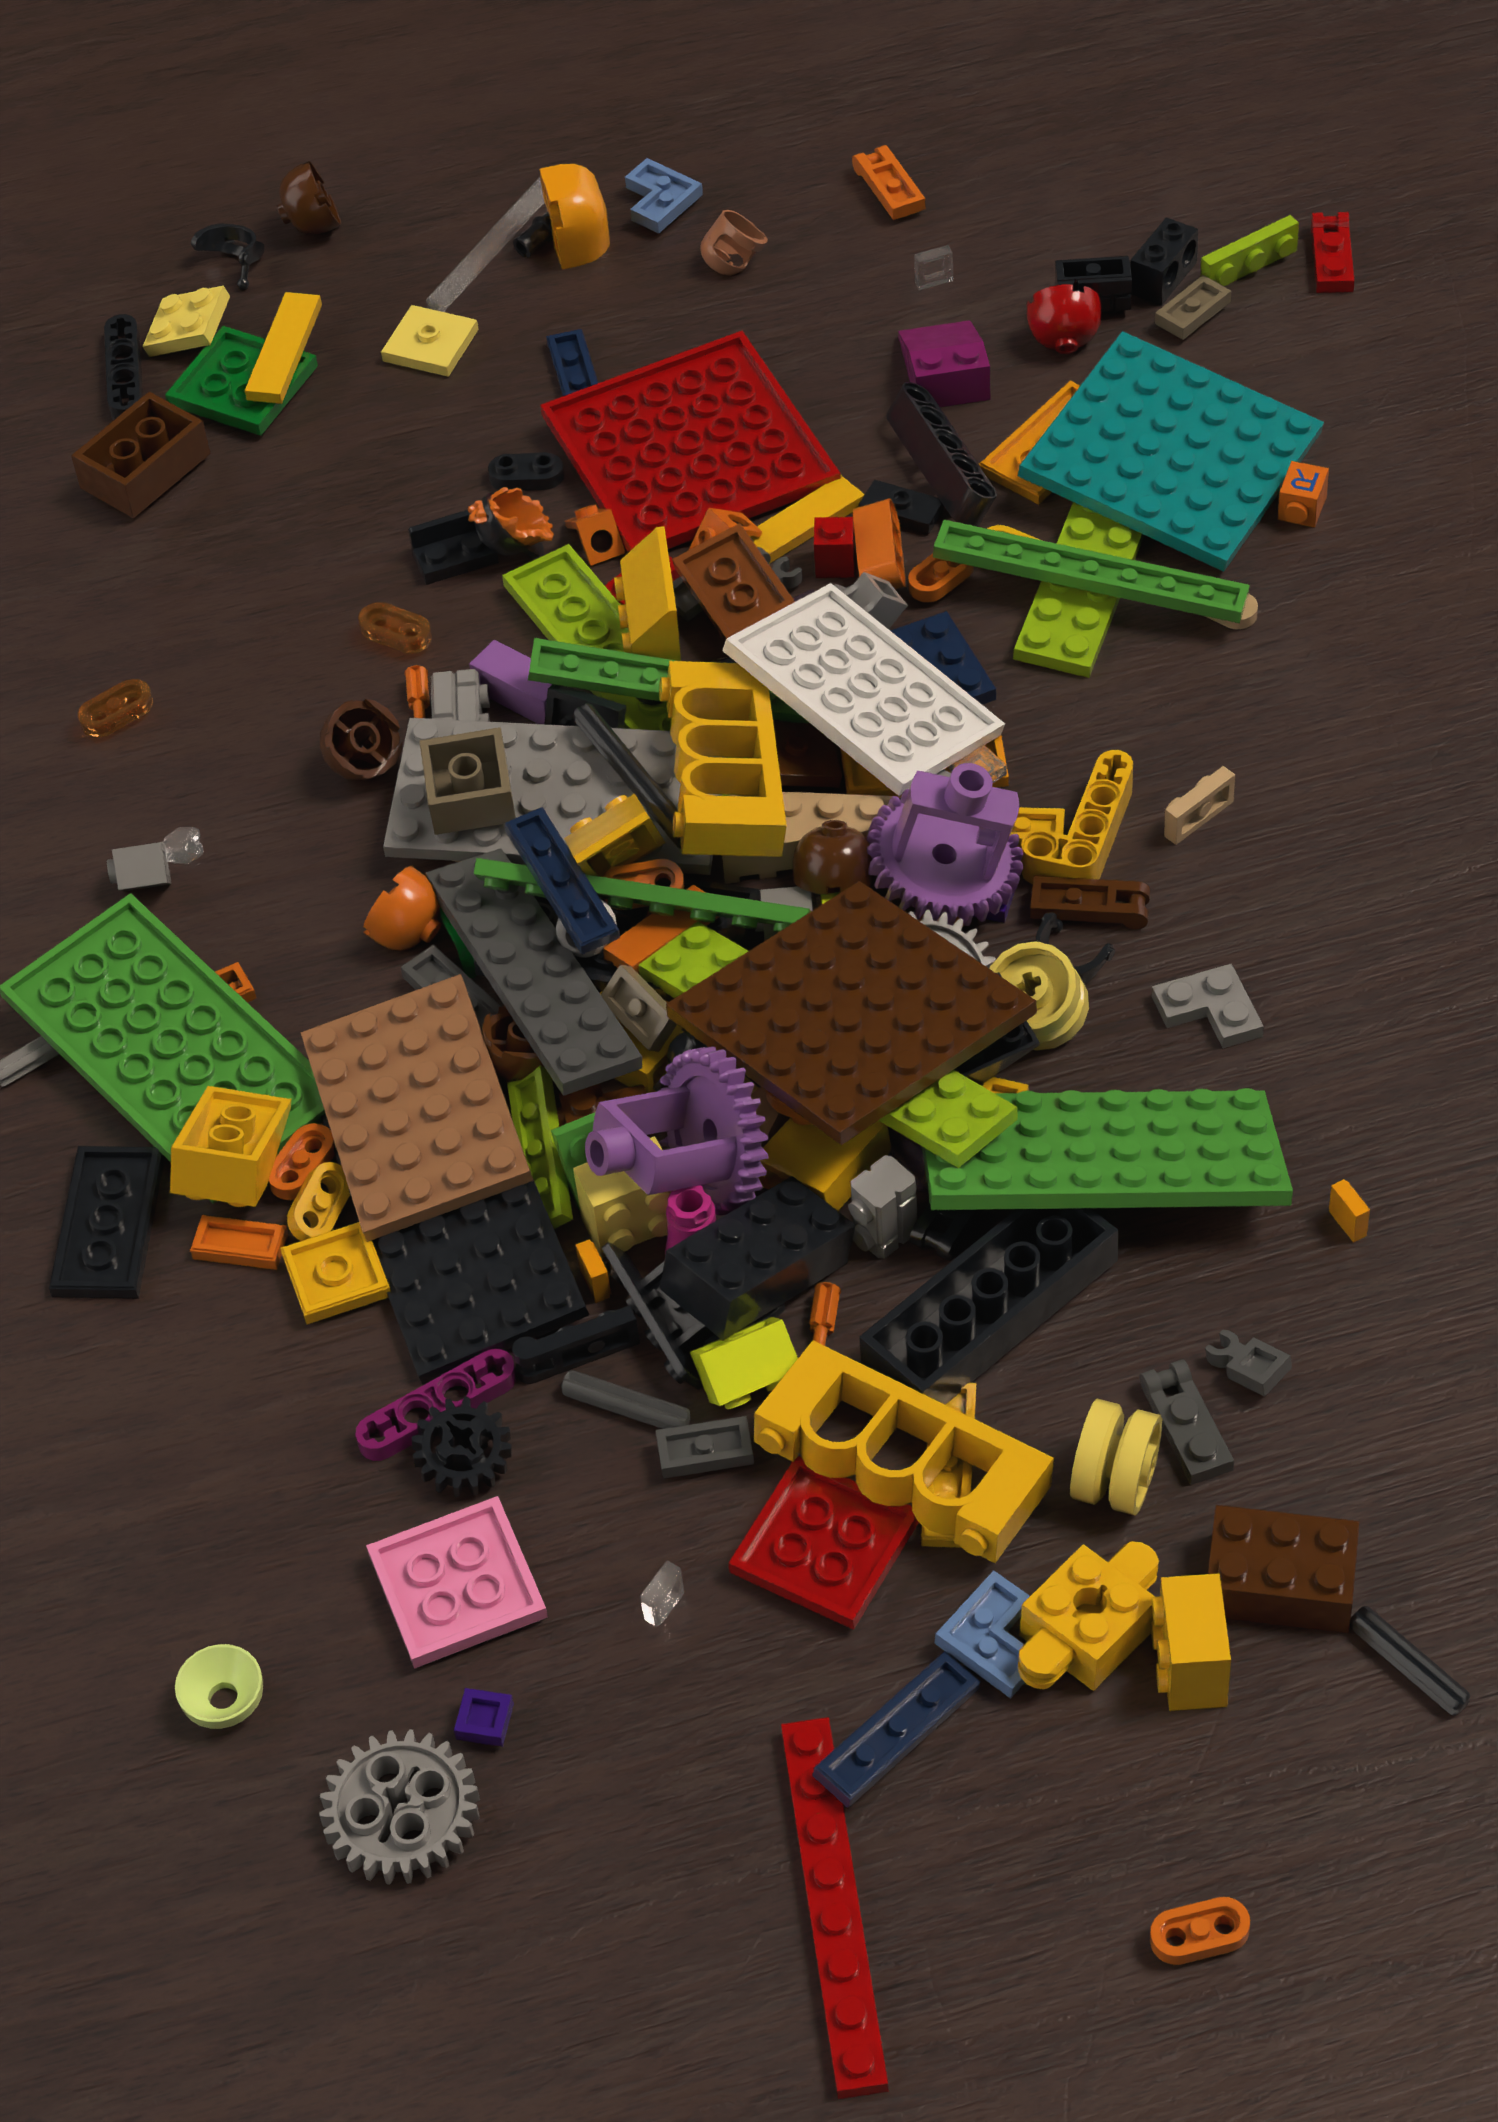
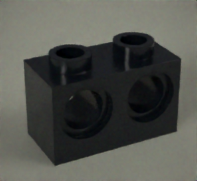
[1130,217,1198,306]

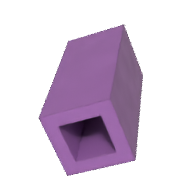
[469,640,552,724]

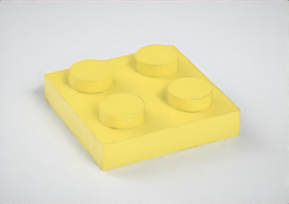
[142,285,230,357]

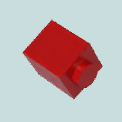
[814,517,855,578]

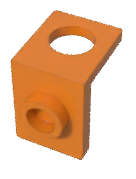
[565,504,625,565]
[689,508,762,550]

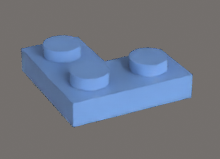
[625,158,703,233]
[934,1570,1030,1698]

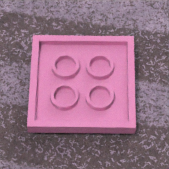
[366,1496,548,1669]

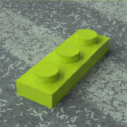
[1200,215,1299,286]

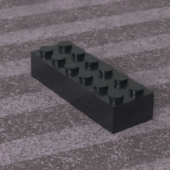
[859,1208,1118,1404]

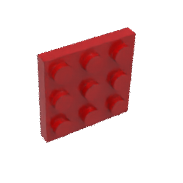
[728,1456,919,1630]

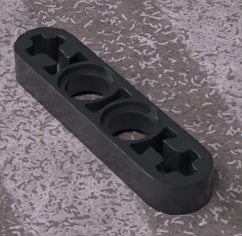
[104,314,143,420]

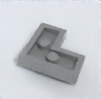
[1152,963,1264,1048]

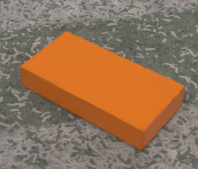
[190,1215,288,1270]

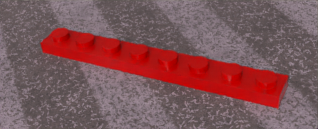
[781,1717,889,2099]

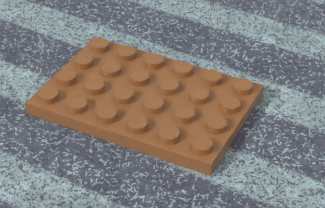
[300,974,534,1242]

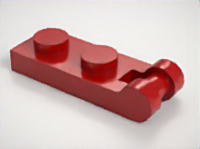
[1311,212,1355,293]

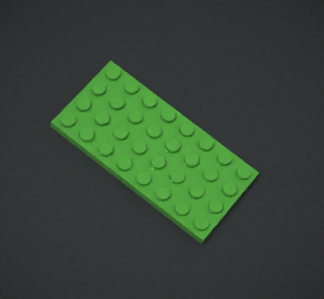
[0,893,325,1204]
[922,1088,1293,1210]

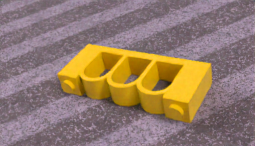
[659,661,787,857]
[754,1340,1054,1563]

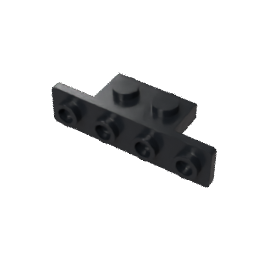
[602,1242,712,1390]

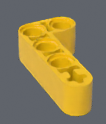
[1021,750,1133,884]

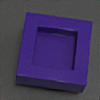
[454,1688,514,1747]

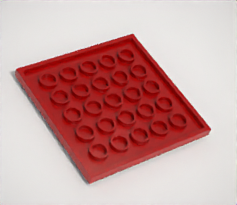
[540,330,841,553]

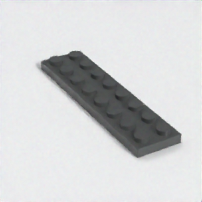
[425,848,643,1096]

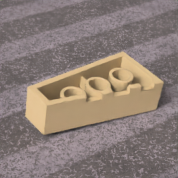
[722,792,893,884]

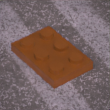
[672,523,795,641]

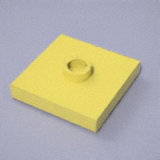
[381,305,479,377]

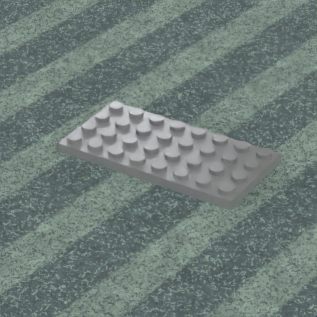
[383,718,727,875]

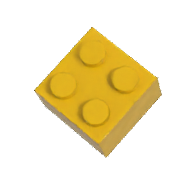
[1151,1573,1231,1711]

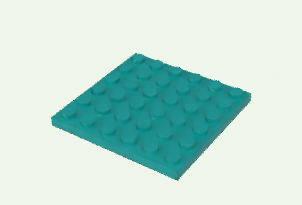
[1018,331,1324,572]

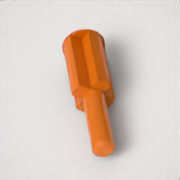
[405,665,430,718]
[809,1282,841,1346]

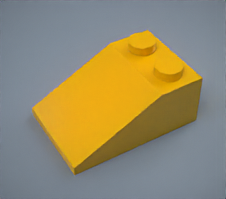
[564,793,666,877]
[170,1086,292,1207]

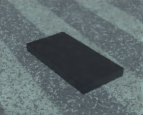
[49,1146,165,1299]

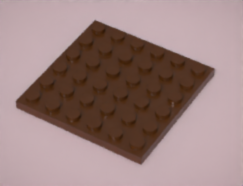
[666,881,1037,1145]

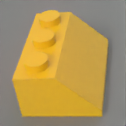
[614,526,681,661]

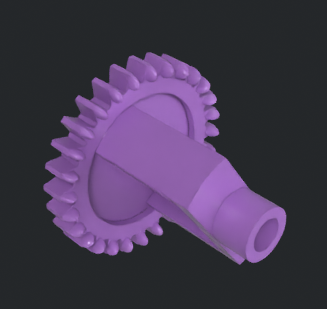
[866,763,1023,926]
[585,1047,768,1216]

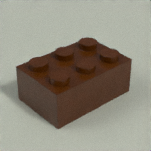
[71,392,211,518]
[1208,1505,1360,1633]

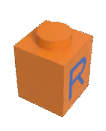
[1278,461,1329,527]

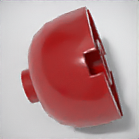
[1026,284,1101,354]

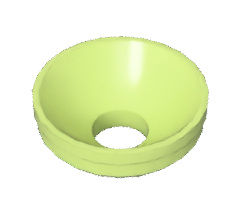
[175,1644,263,1729]

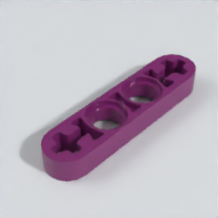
[355,1349,517,1461]

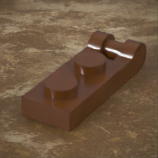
[1030,876,1150,929]

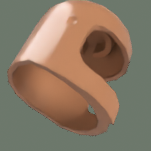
[700,210,768,276]

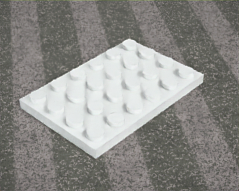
[722,583,1005,796]

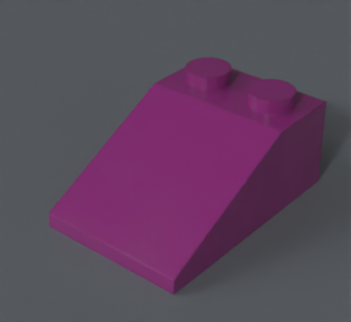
[898,320,991,407]

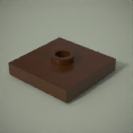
[773,722,842,788]

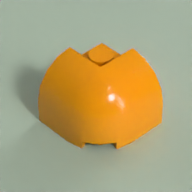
[539,164,610,270]

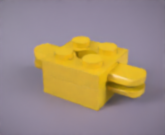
[1018,1541,1159,1691]

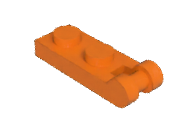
[852,145,926,220]

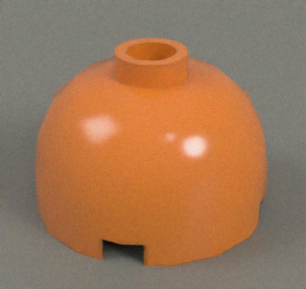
[363,866,442,951]

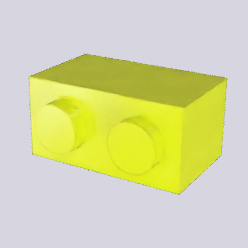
[690,1317,798,1409]

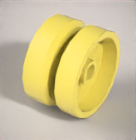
[989,941,1089,1050]
[1070,1399,1162,1516]

